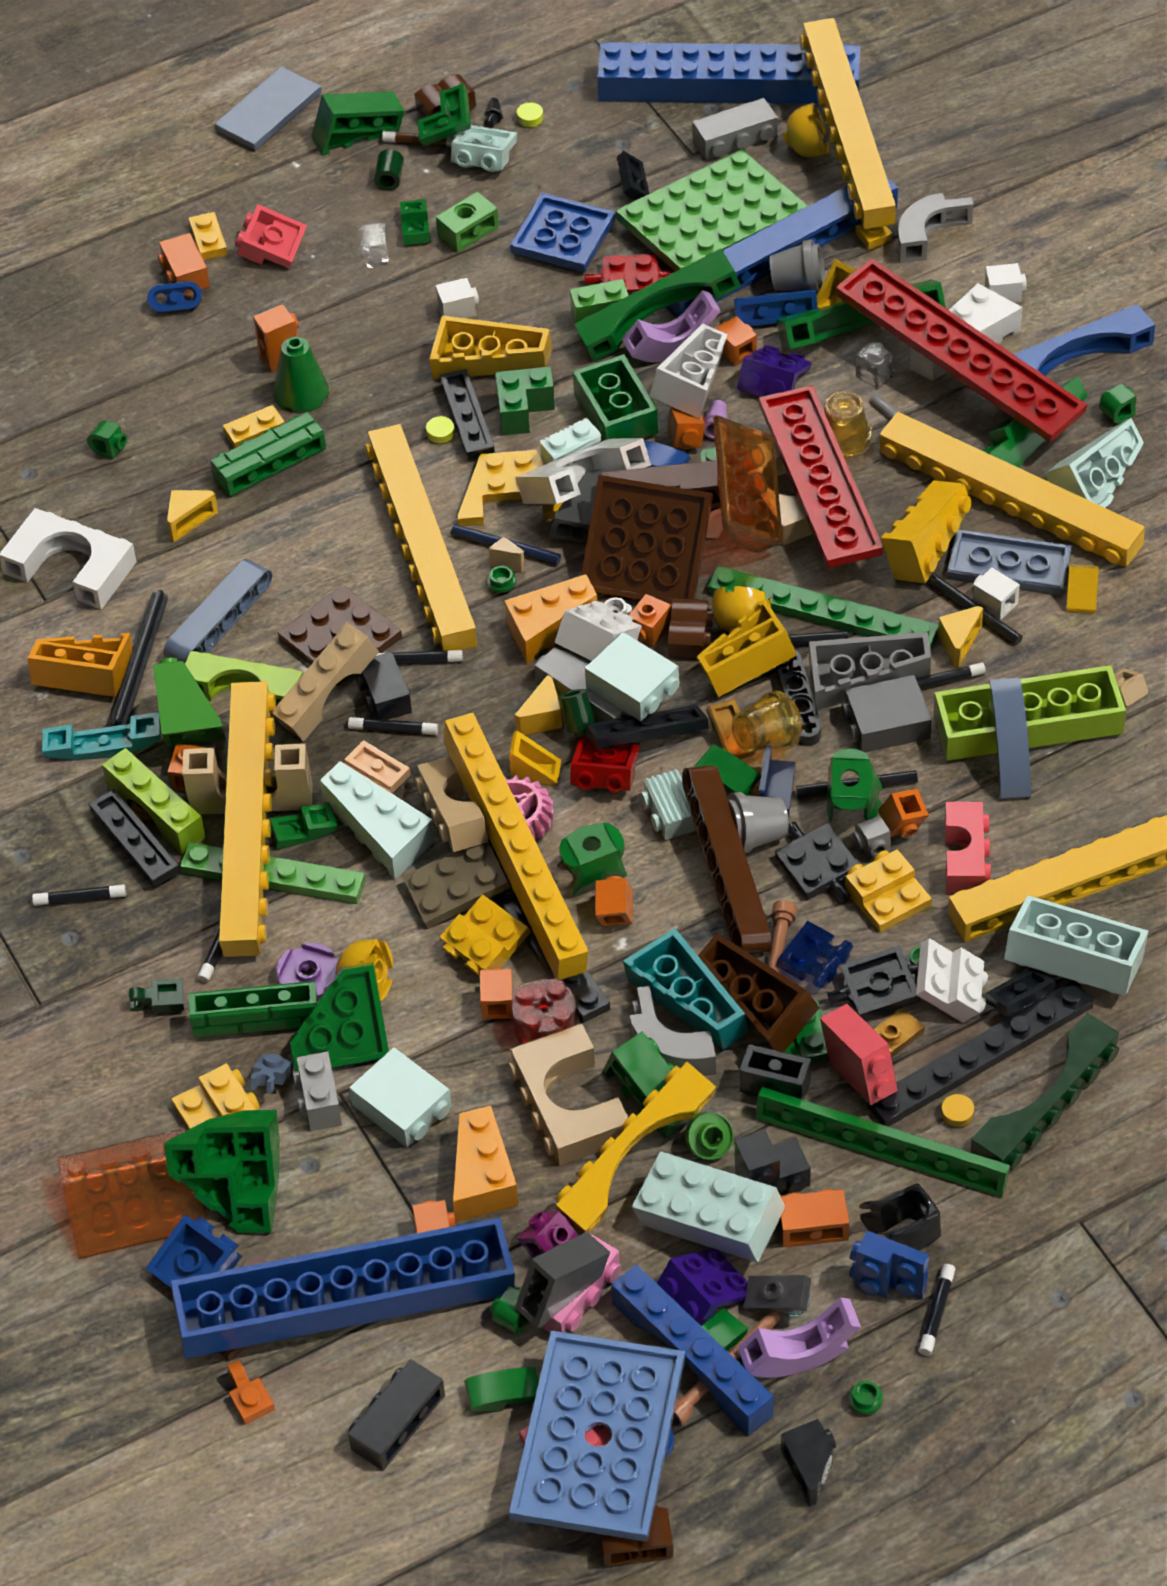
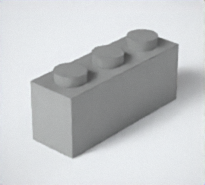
[692,98,777,160]

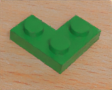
[418,83,471,146]

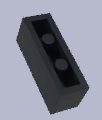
[348,1359,445,1471]

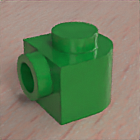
[1099,383,1136,424]
[87,420,127,459]
[490,1286,529,1334]

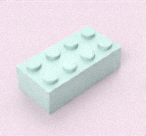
[1004,895,1149,996]
[632,1151,786,1263]

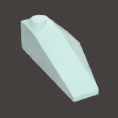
[1045,418,1144,508]

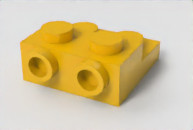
[845,849,932,933]
[440,894,531,976]
[171,1063,260,1130]

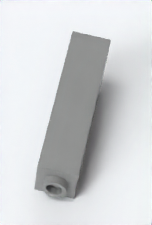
[534,648,631,723]

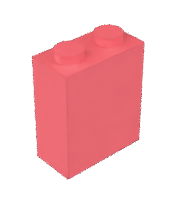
[820,1004,898,1105]

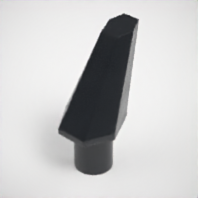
[484,97,503,128]

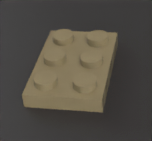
[403,842,511,929]

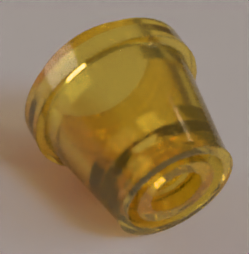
[824,391,872,457]
[732,691,802,752]

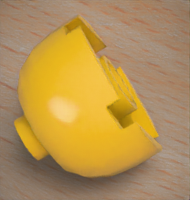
[783,103,829,158]
[712,586,772,634]
[335,939,393,1001]

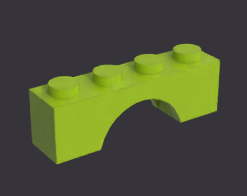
[185,651,303,712]
[102,748,206,855]

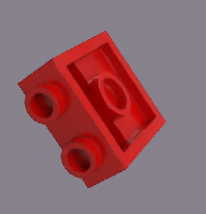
[570,735,640,792]

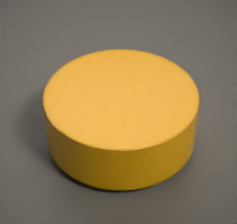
[941,1094,974,1128]

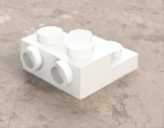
[916,938,988,1023]

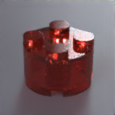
[512,978,577,1045]

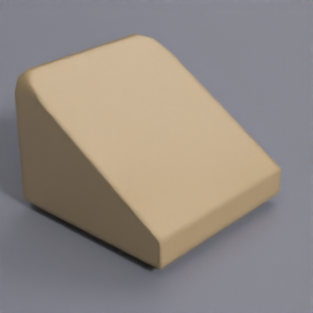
[488,537,525,573]
[1115,669,1148,706]

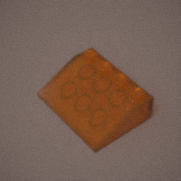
[713,415,783,553]
[57,1128,206,1259]

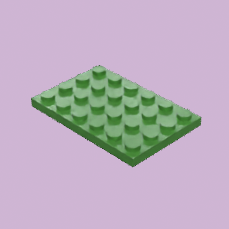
[616,150,808,272]

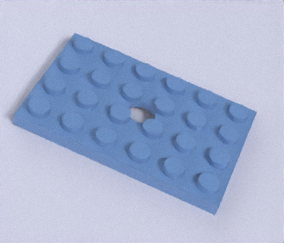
[509,1331,685,1542]

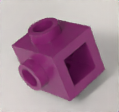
[517,1211,578,1258]

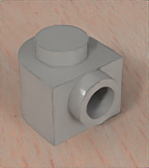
[852,816,891,859]

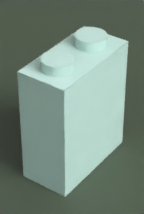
[585,632,680,721]
[349,1047,452,1148]

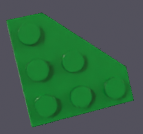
[290,962,389,1071]

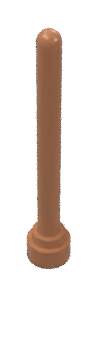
[768,900,797,973]
[672,1311,781,1428]

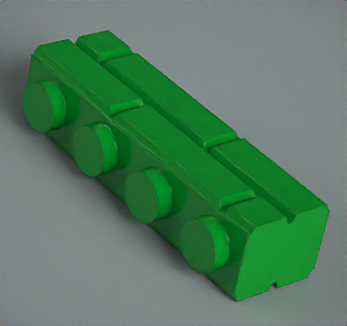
[210,412,326,497]
[189,981,319,1038]

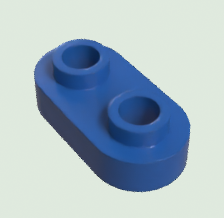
[147,281,202,312]

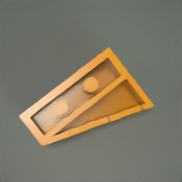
[504,574,597,664]

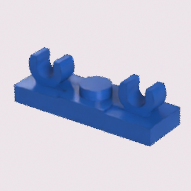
[733,289,818,326]

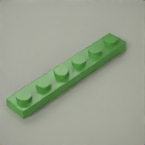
[180,842,366,904]

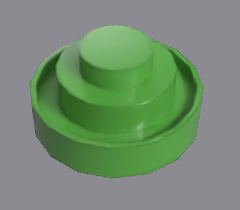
[685,1111,734,1160]

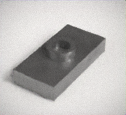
[744,1275,811,1312]

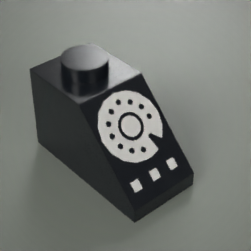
[781,1419,836,1507]

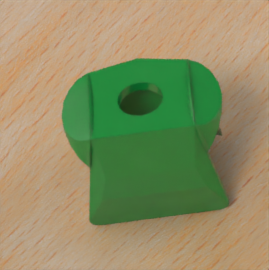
[827,749,883,821]
[557,822,627,897]

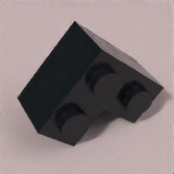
[735,1130,811,1196]

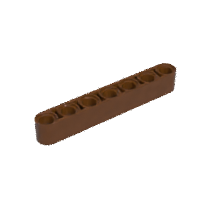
[682,765,771,953]

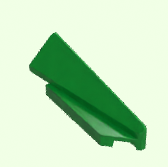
[982,376,1088,468]

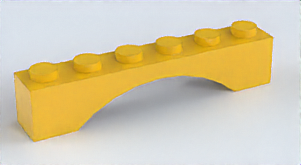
[555,1062,716,1235]

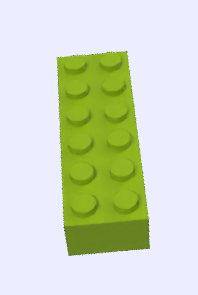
[933,665,1126,761]

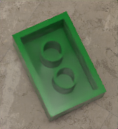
[573,354,658,441]

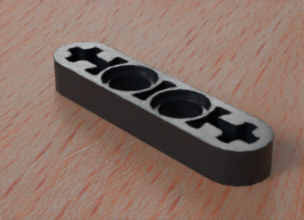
[775,650,821,746]

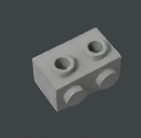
[293,1052,342,1131]

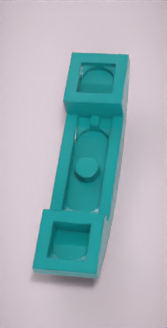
[42,712,161,760]

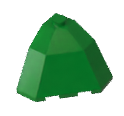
[164,1110,280,1233]

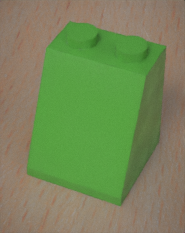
[153,658,226,747]

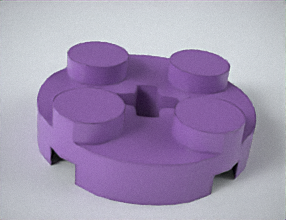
[276,943,338,999]

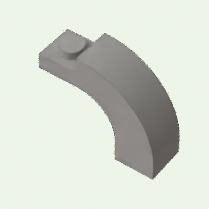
[898,193,974,263]
[629,986,716,1076]

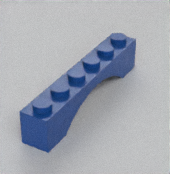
[1014,304,1155,376]
[611,1264,774,1437]

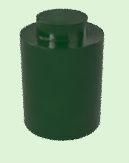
[374,149,404,191]
[557,689,595,736]

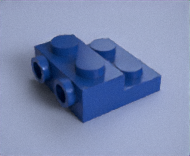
[146,1215,242,1287]
[849,1231,929,1300]

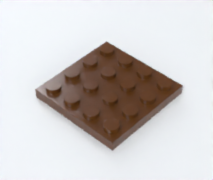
[581,475,713,605]

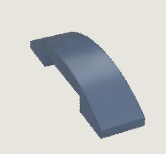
[989,678,1031,800]

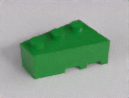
[311,92,405,156]
[602,1031,691,1138]

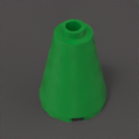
[274,337,329,414]

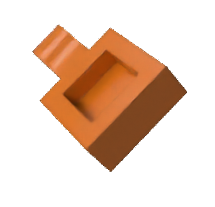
[227,1360,275,1425]

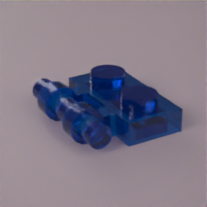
[776,921,853,988]

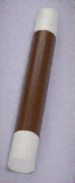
[382,131,456,147]

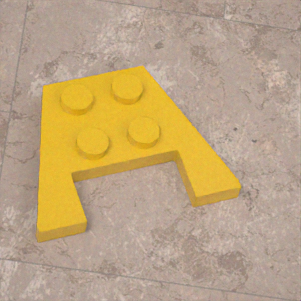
[458,450,563,526]

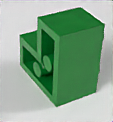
[495,366,555,436]

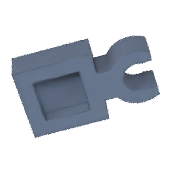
[250,1054,293,1093]

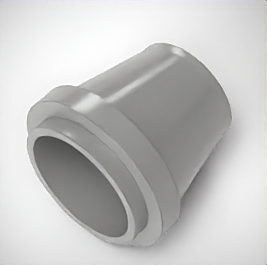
[770,239,825,294]
[727,792,789,853]

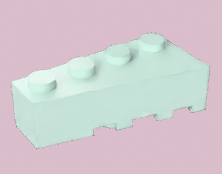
[320,761,435,880]

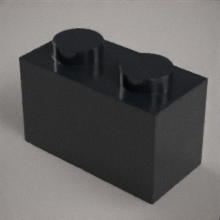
[355,651,412,720]
[740,1044,811,1100]

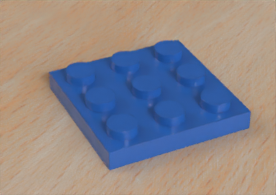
[510,193,616,272]

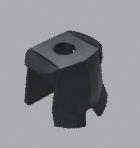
[859,1183,941,1250]

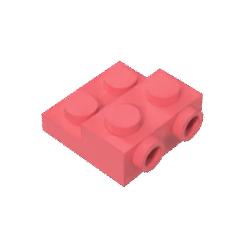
[235,204,307,269]

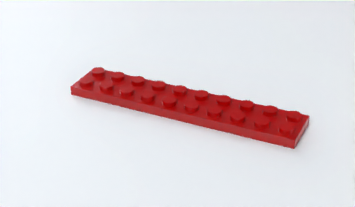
[835,258,1087,443]

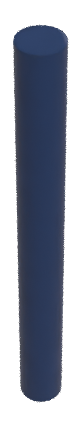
[451,524,561,565]

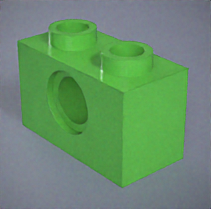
[436,192,499,253]

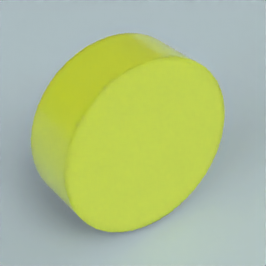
[517,103,543,127]
[426,416,455,444]

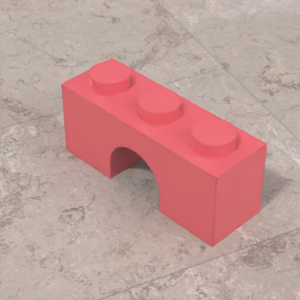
[945,802,991,894]

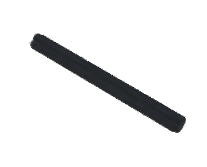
[109,590,168,726]

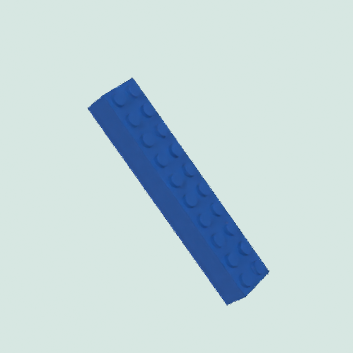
[598,42,860,104]
[171,1217,515,1359]

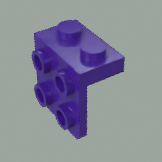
[737,346,812,397]
[657,1248,748,1326]

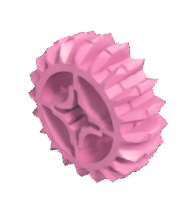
[487,774,554,841]

